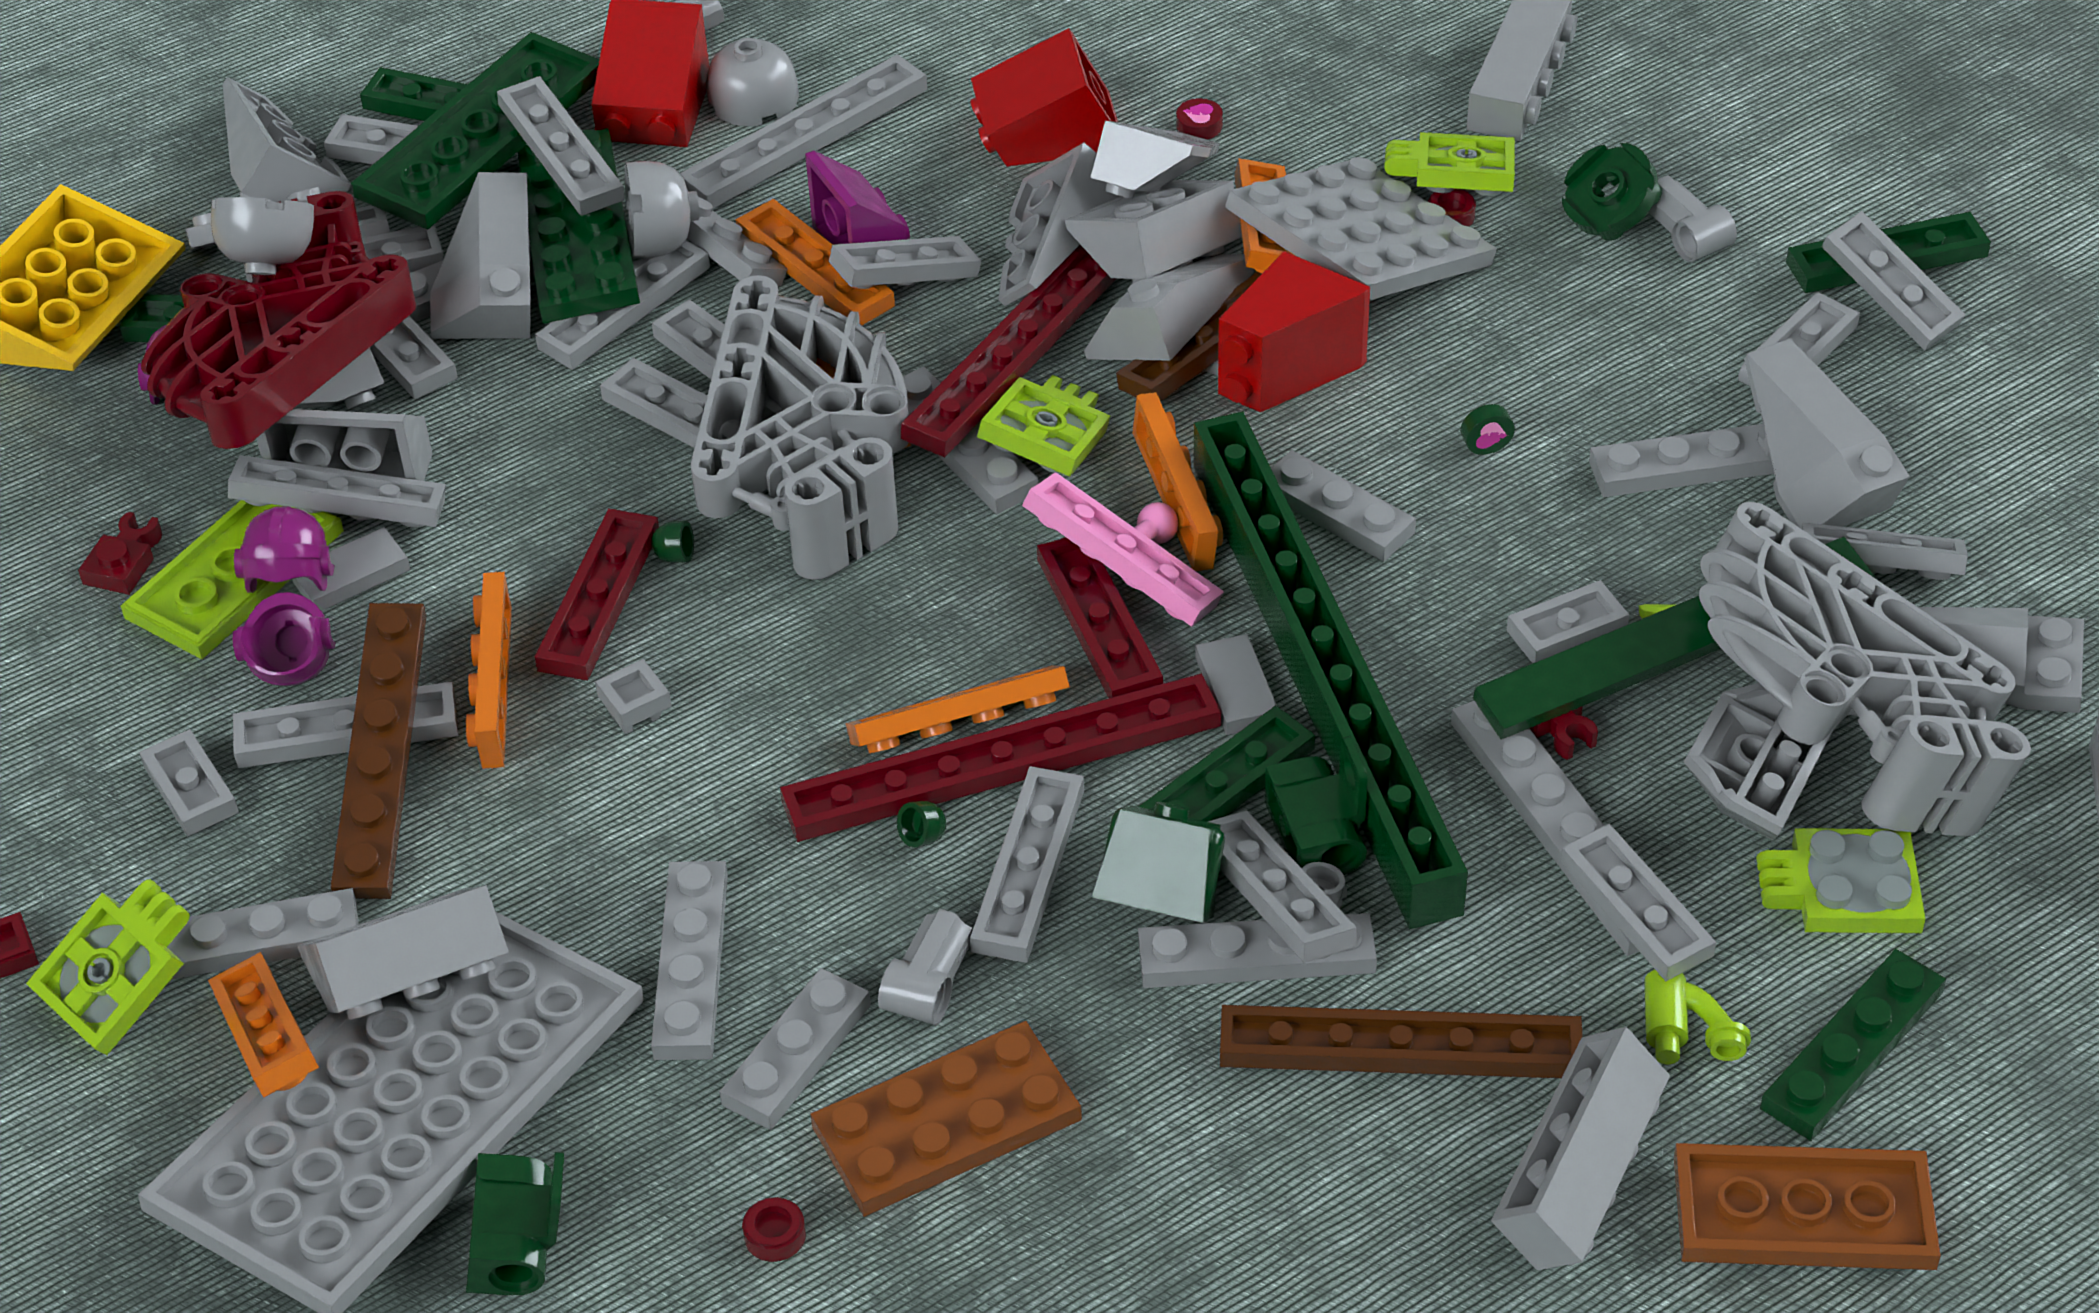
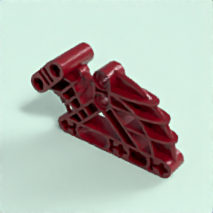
[141,191,416,449]

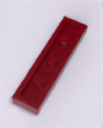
[535,508,659,681]
[1037,537,1163,698]

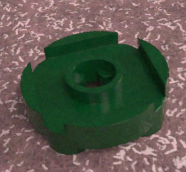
[1562,143,1662,241]

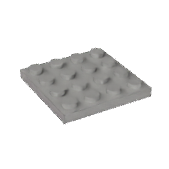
[1225,157,1497,300]

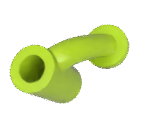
[1644,970,1751,1065]

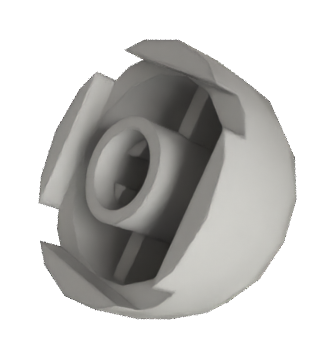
[706,38,799,127]
[624,161,699,259]
[211,197,314,275]

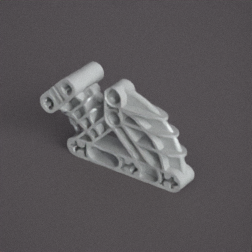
[691,275,909,580]
[1699,502,2031,836]

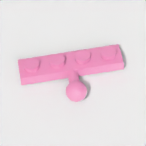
[1022,472,1224,627]

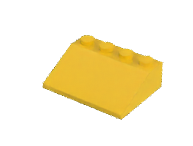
[0,184,185,371]

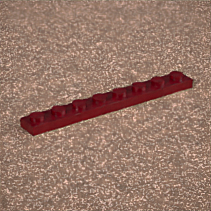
[901,244,1117,458]
[780,673,1221,842]

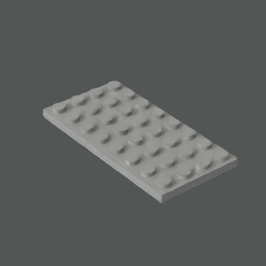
[138,911,643,1313]

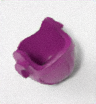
[234,506,335,593]
[232,592,336,687]

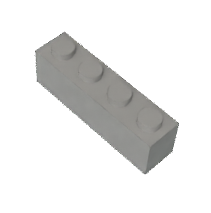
[1466,0,1578,141]
[1491,1027,1670,1270]

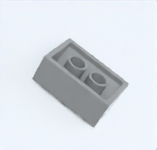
[1065,180,1242,284]
[256,409,433,481]
[298,885,509,1020]

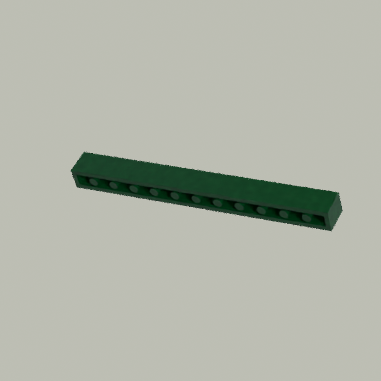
[1194,411,1468,930]

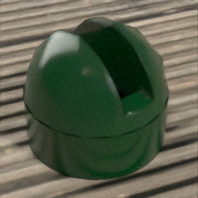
[651,521,694,563]
[897,801,946,848]

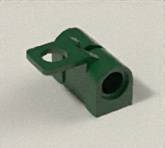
[1265,736,1368,875]
[466,1152,564,1295]

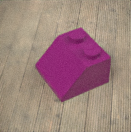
[805,151,910,245]

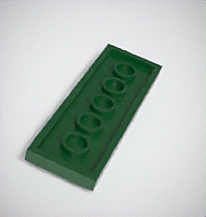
[351,32,600,230]
[517,128,640,323]

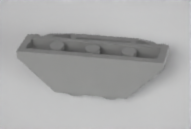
[1683,683,1832,841]

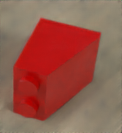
[592,0,709,147]
[970,28,1118,167]
[1218,251,1370,413]

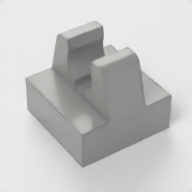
[595,659,672,734]

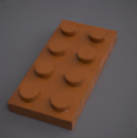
[810,1021,1082,1217]
[1674,1143,1941,1270]

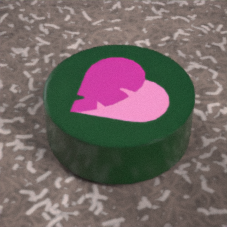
[1460,404,1515,455]

